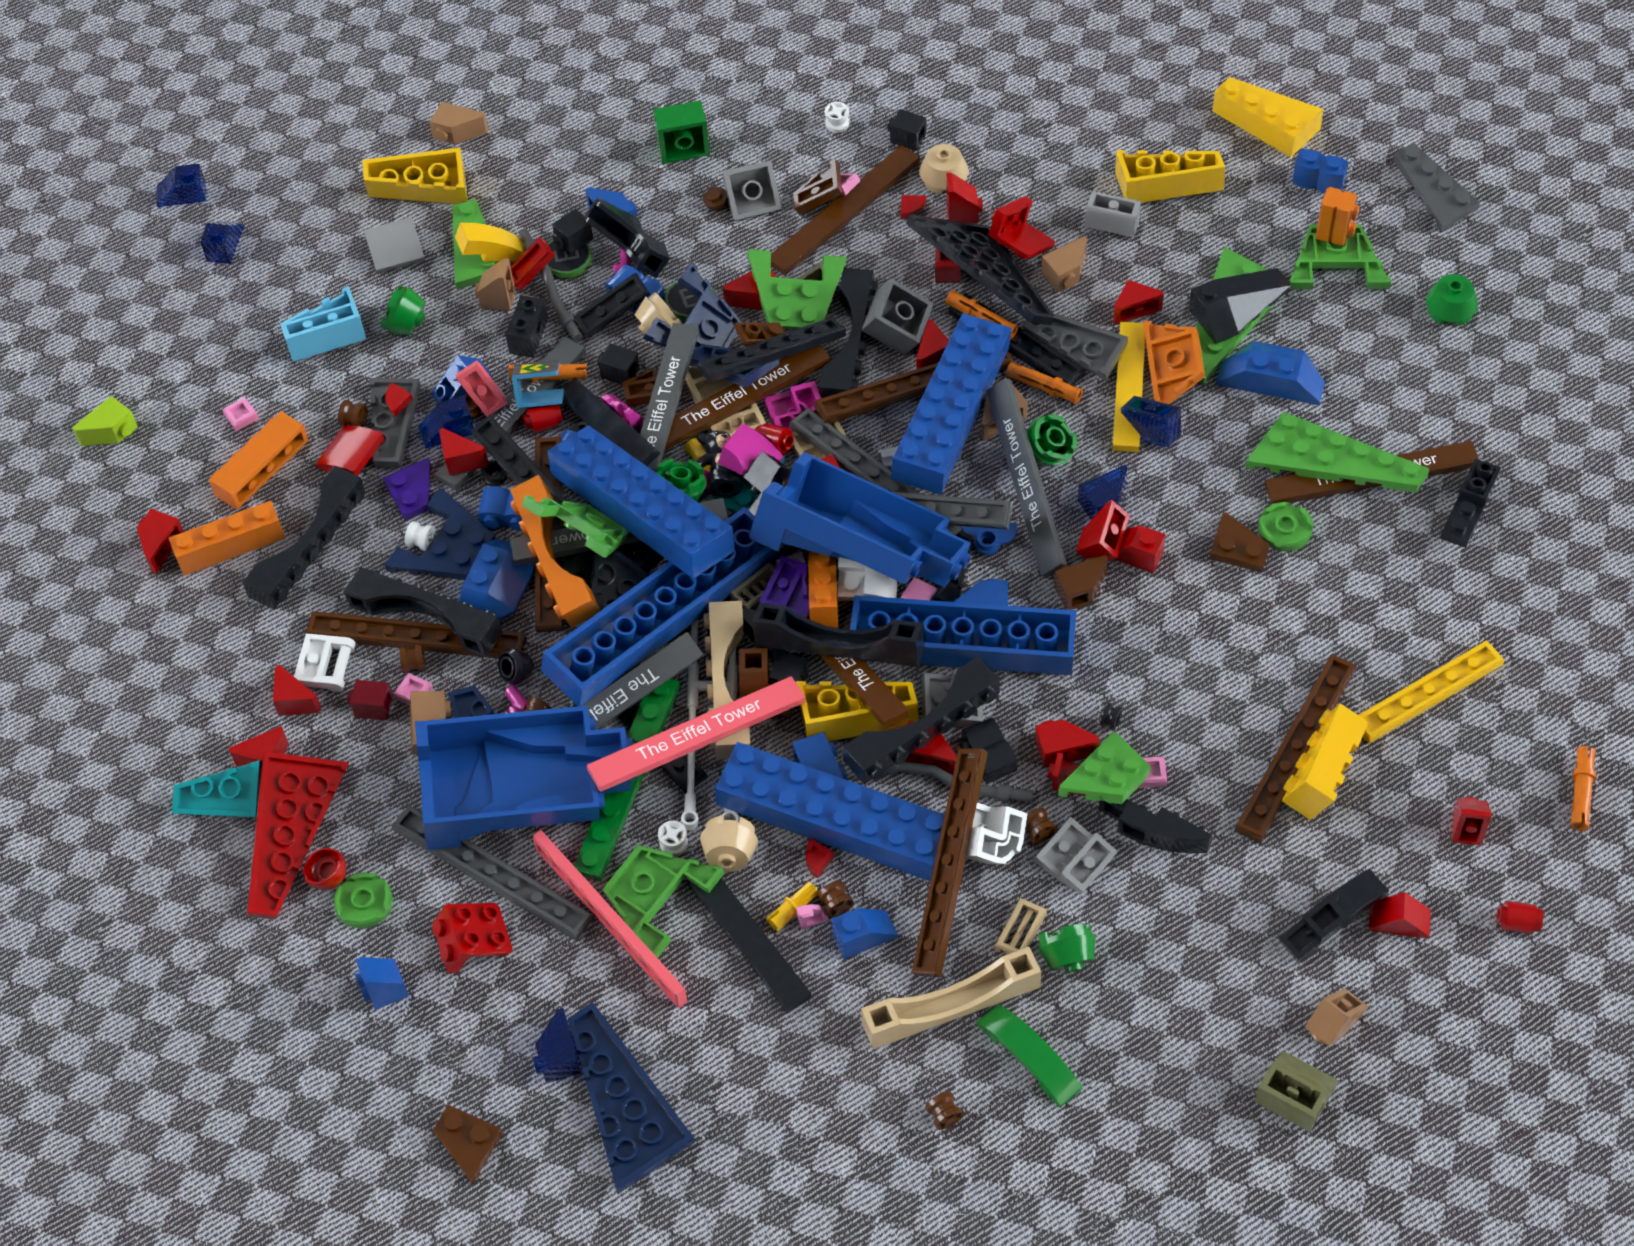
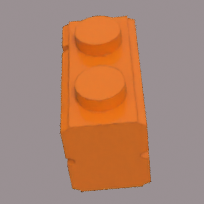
[1316,187,1360,246]

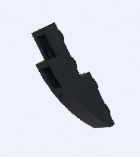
[1440,459,1501,548]
[1098,799,1212,854]
[1279,869,1389,963]

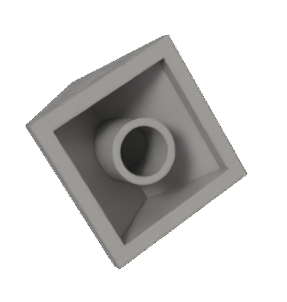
[722,160,782,220]

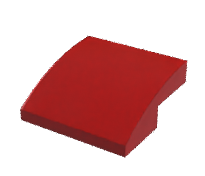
[315,426,384,476]

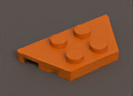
[1143,321,1205,411]

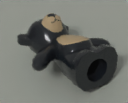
[695,430,743,497]

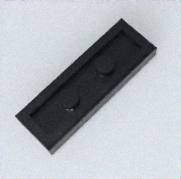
[574,272,651,338]

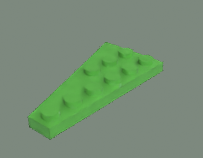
[1196,247,1289,385]
[1246,412,1429,493]

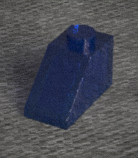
[156,163,206,207]
[200,221,244,264]
[418,395,474,449]
[1121,396,1182,447]
[1078,465,1128,520]
[532,1008,581,1084]

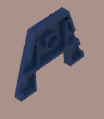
[643,262,742,349]
[385,488,495,580]

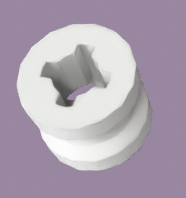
[825,102,849,133]
[405,521,435,551]
[658,821,688,857]

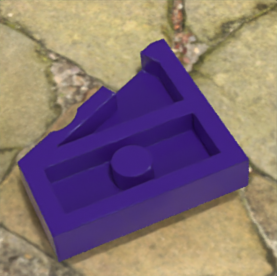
[382,458,432,521]
[759,556,810,620]

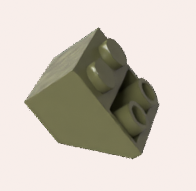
[1255,1051,1339,1132]

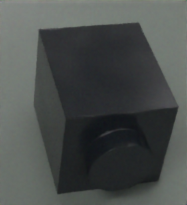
[887,109,927,151]
[552,209,594,254]
[597,343,640,385]

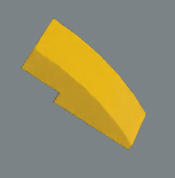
[455,223,525,262]

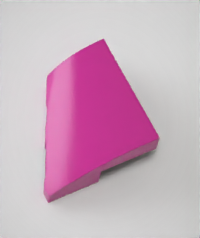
[763,381,821,432]
[600,394,644,434]
[718,423,783,475]

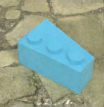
[280,286,367,362]

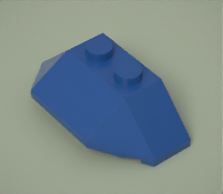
[1216,341,1325,405]
[459,538,535,622]

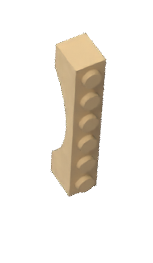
[703,601,750,760]
[861,947,1041,1050]

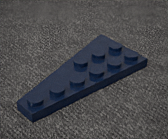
[568,1002,695,1194]

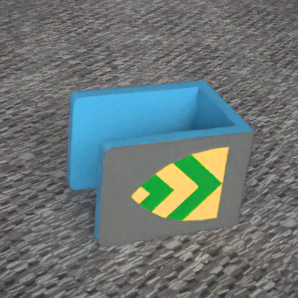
[512,360,564,408]

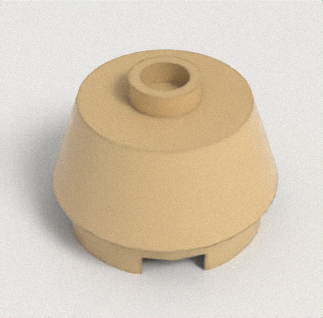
[919,144,969,194]
[635,292,682,335]
[700,815,758,872]

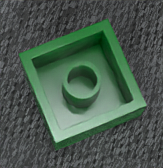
[653,100,710,164]

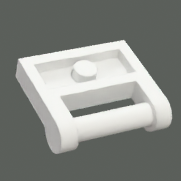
[294,634,356,692]

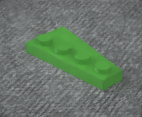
[452,199,499,289]

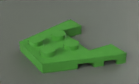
[1290,224,1391,289]
[747,249,847,330]
[521,495,630,557]
[602,845,725,958]

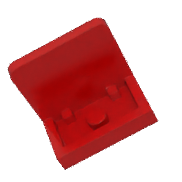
[988,196,1055,259]
[432,903,512,973]

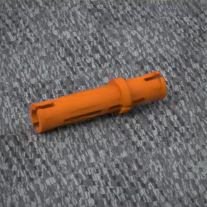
[945,290,1018,340]
[1006,361,1083,404]
[508,362,587,383]
[1570,746,1596,831]

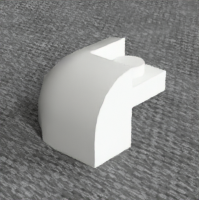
[837,558,897,601]
[966,803,1027,864]

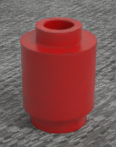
[522,404,563,434]
[755,423,794,454]
[1496,900,1544,934]

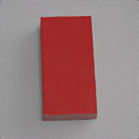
[511,237,555,291]

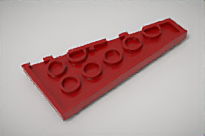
[246,751,349,919]

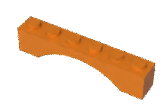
[510,475,600,628]

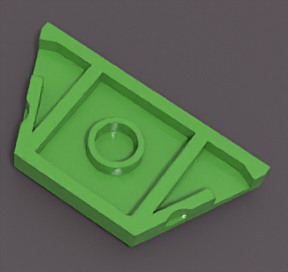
[1058,732,1151,804]

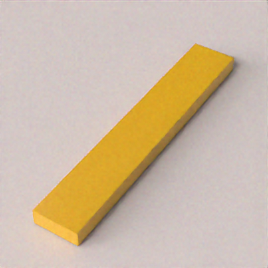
[1112,322,1145,452]
[1359,640,1505,744]

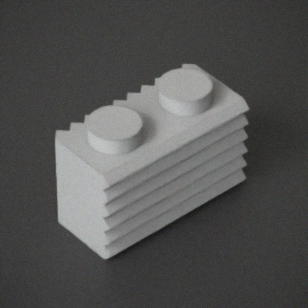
[1085,190,1141,237]

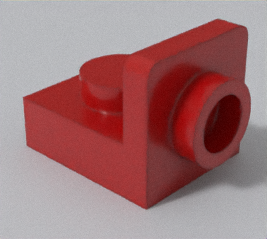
[1048,753,1085,796]

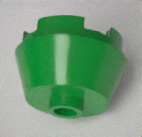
[1426,274,1478,326]
[380,285,426,335]
[1027,414,1077,467]
[656,458,707,502]
[1038,923,1096,973]

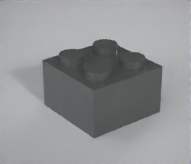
[861,278,934,356]

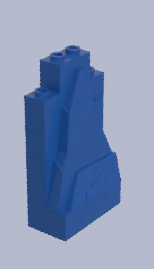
[748,452,971,587]
[415,706,636,850]

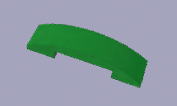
[976,1004,1083,1108]

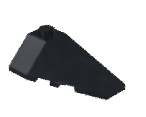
[1189,268,1291,344]

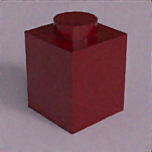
[348,680,393,721]

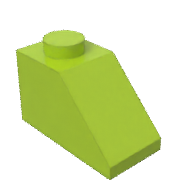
[72,396,138,446]

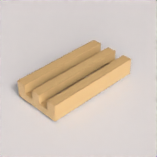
[995,898,1047,955]

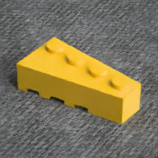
[1212,77,1324,157]
[362,148,468,204]
[1115,150,1225,203]
[796,681,919,742]
[1282,703,1369,820]

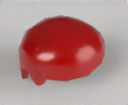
[302,847,347,891]

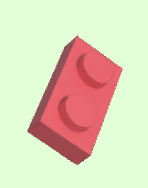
[456,360,508,417]

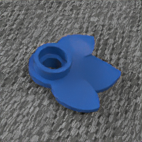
[963,523,1017,555]

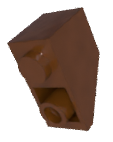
[734,322,785,360]
[1054,555,1108,610]
[739,648,769,698]

